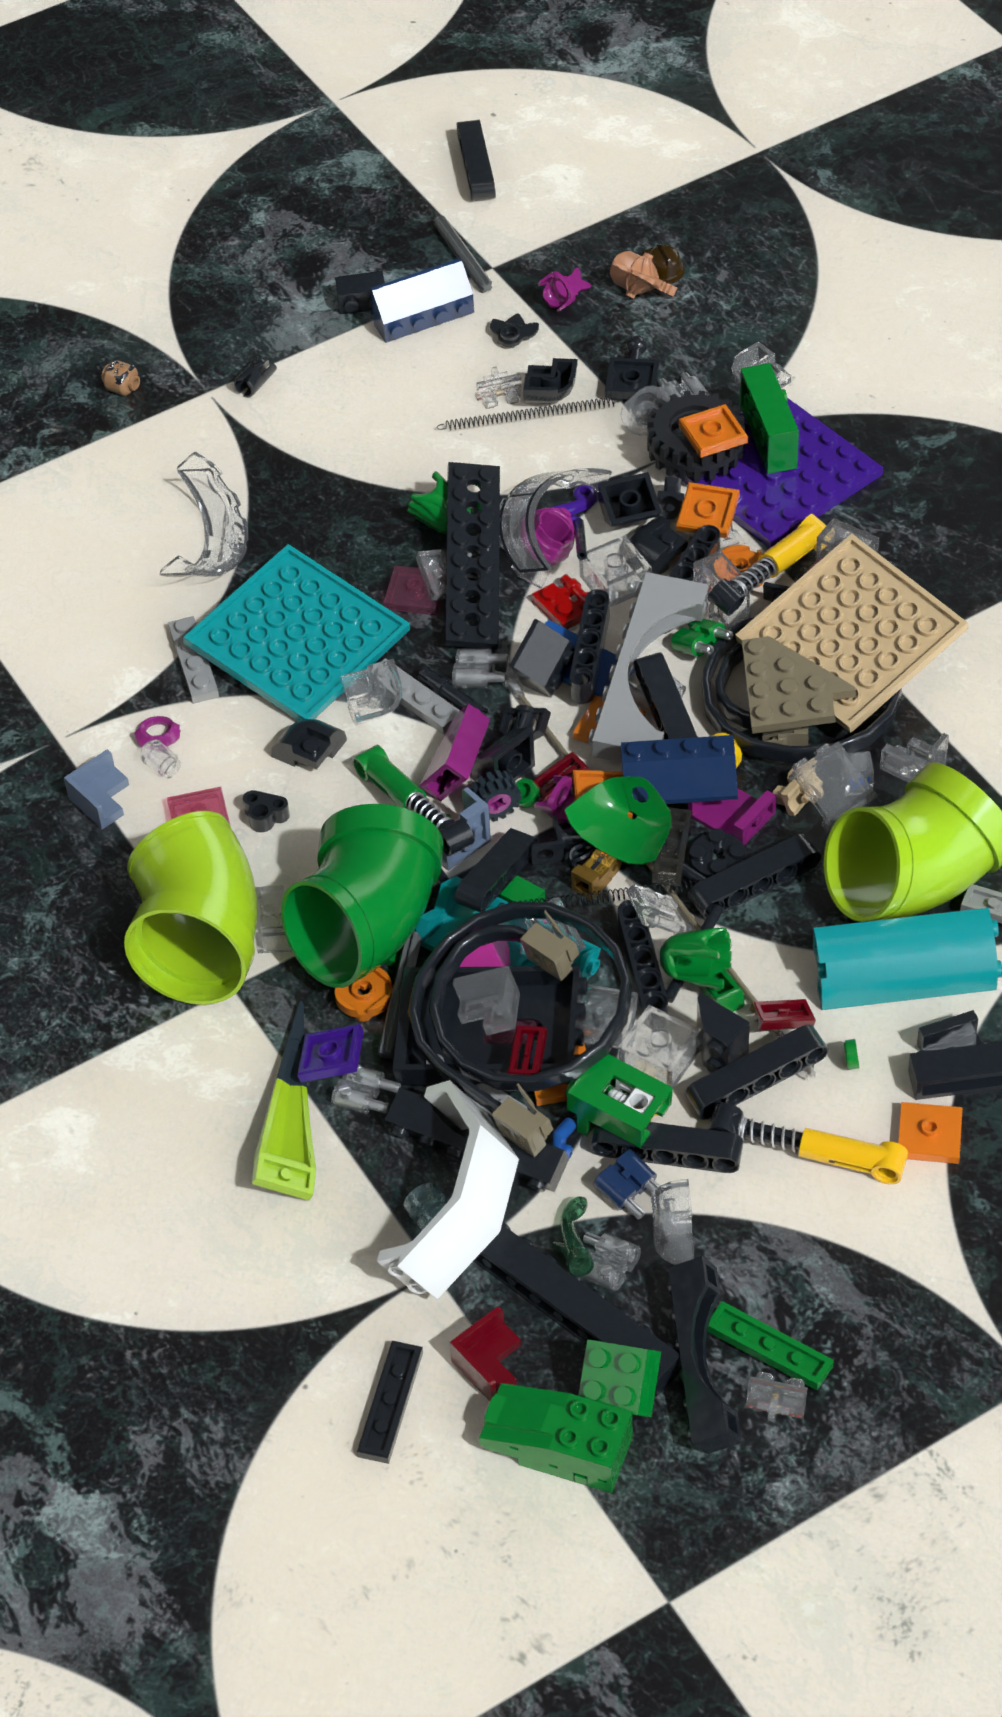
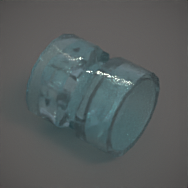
[404,1182,448,1231]

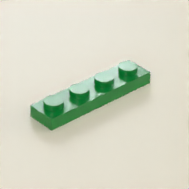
[708,1301,834,1390]

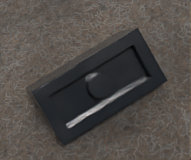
[917,1010,982,1051]

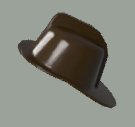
[640,243,685,284]

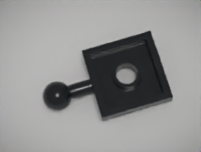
[605,336,659,401]

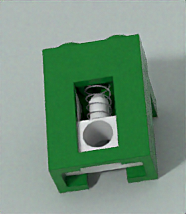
[565,1054,673,1148]

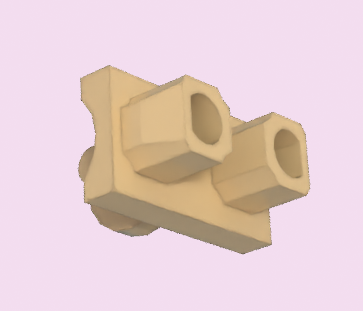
[773,762,823,816]

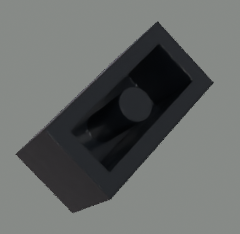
[335,271,385,314]

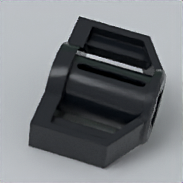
[498,705,551,741]

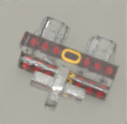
[475,366,522,409]
[745,1372,808,1422]

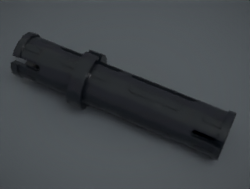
[417,666,488,716]

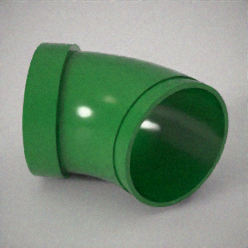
[281,804,443,988]

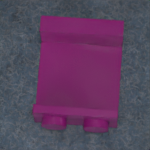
[687,788,776,846]

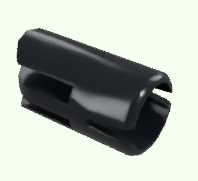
[234,354,277,397]

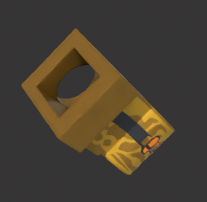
[571,849,622,901]

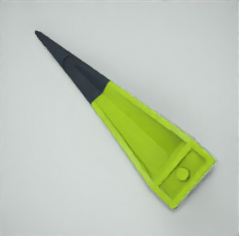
[252,1001,317,1201]

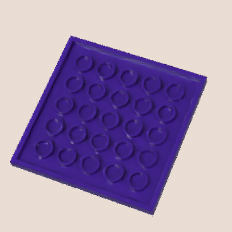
[674,398,883,548]

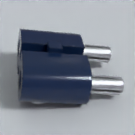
[593,1150,667,1219]

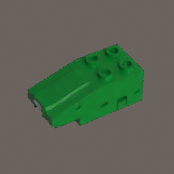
[479,1383,633,1493]

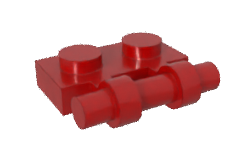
[532,574,588,629]

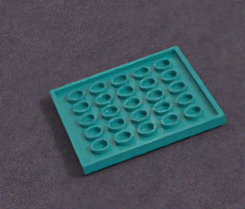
[183,544,410,721]

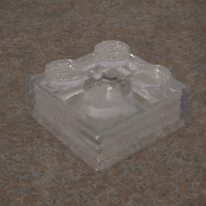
[580,984,639,1050]

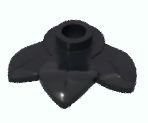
[490,313,539,347]

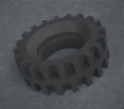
[647,390,745,482]

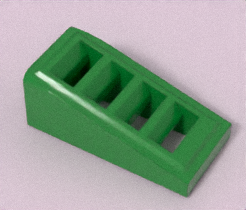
[698,970,745,1012]

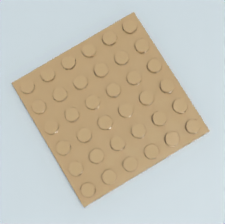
[735,533,968,733]

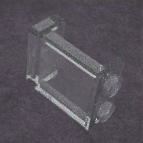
[788,741,878,833]

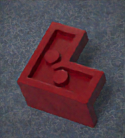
[450,1306,521,1401]

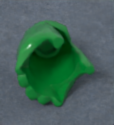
[407,471,474,535]
[660,928,732,990]

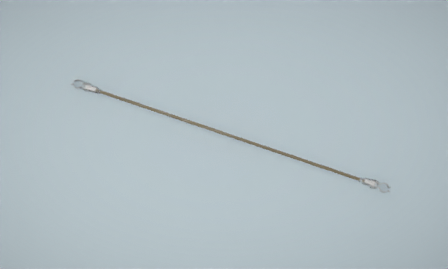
[491,663,816,1080]

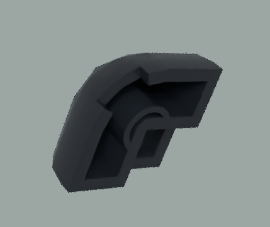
[523,358,578,403]
[625,517,688,577]
[271,719,347,770]

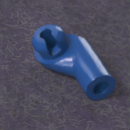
[552,1118,576,1159]

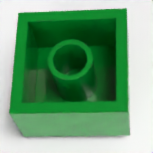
[579,1340,661,1417]

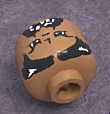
[101,360,140,396]

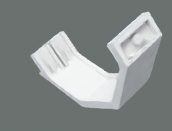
[377,1080,519,1299]

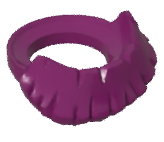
[134,716,181,749]

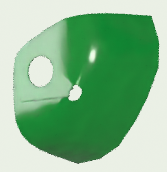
[564,776,671,864]

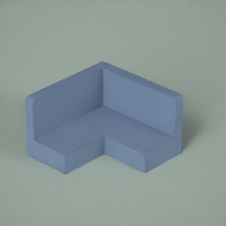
[64,749,129,830]
[442,787,491,871]

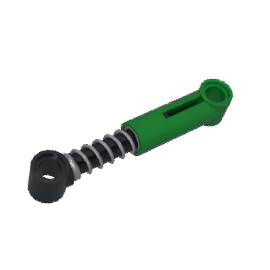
[352,744,475,856]

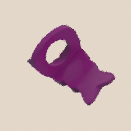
[538,268,591,312]
[534,775,574,824]

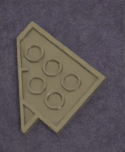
[742,636,856,734]

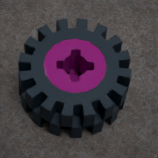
[469,770,522,822]

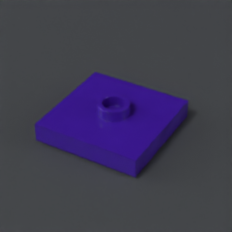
[297,1024,364,1083]

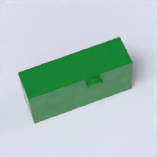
[740,363,799,474]

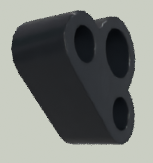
[242,790,290,833]

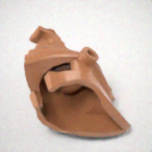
[610,251,677,298]

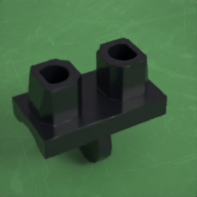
[657,477,685,519]

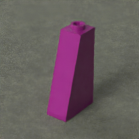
[419,703,490,801]

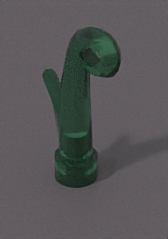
[552,1196,594,1277]

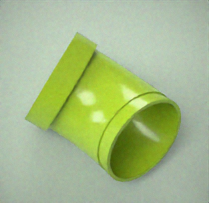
[824,762,1002,921]
[124,811,257,1005]

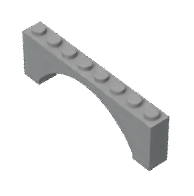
[588,572,709,763]

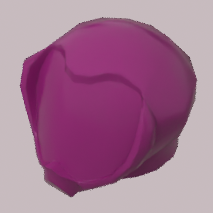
[520,507,575,565]

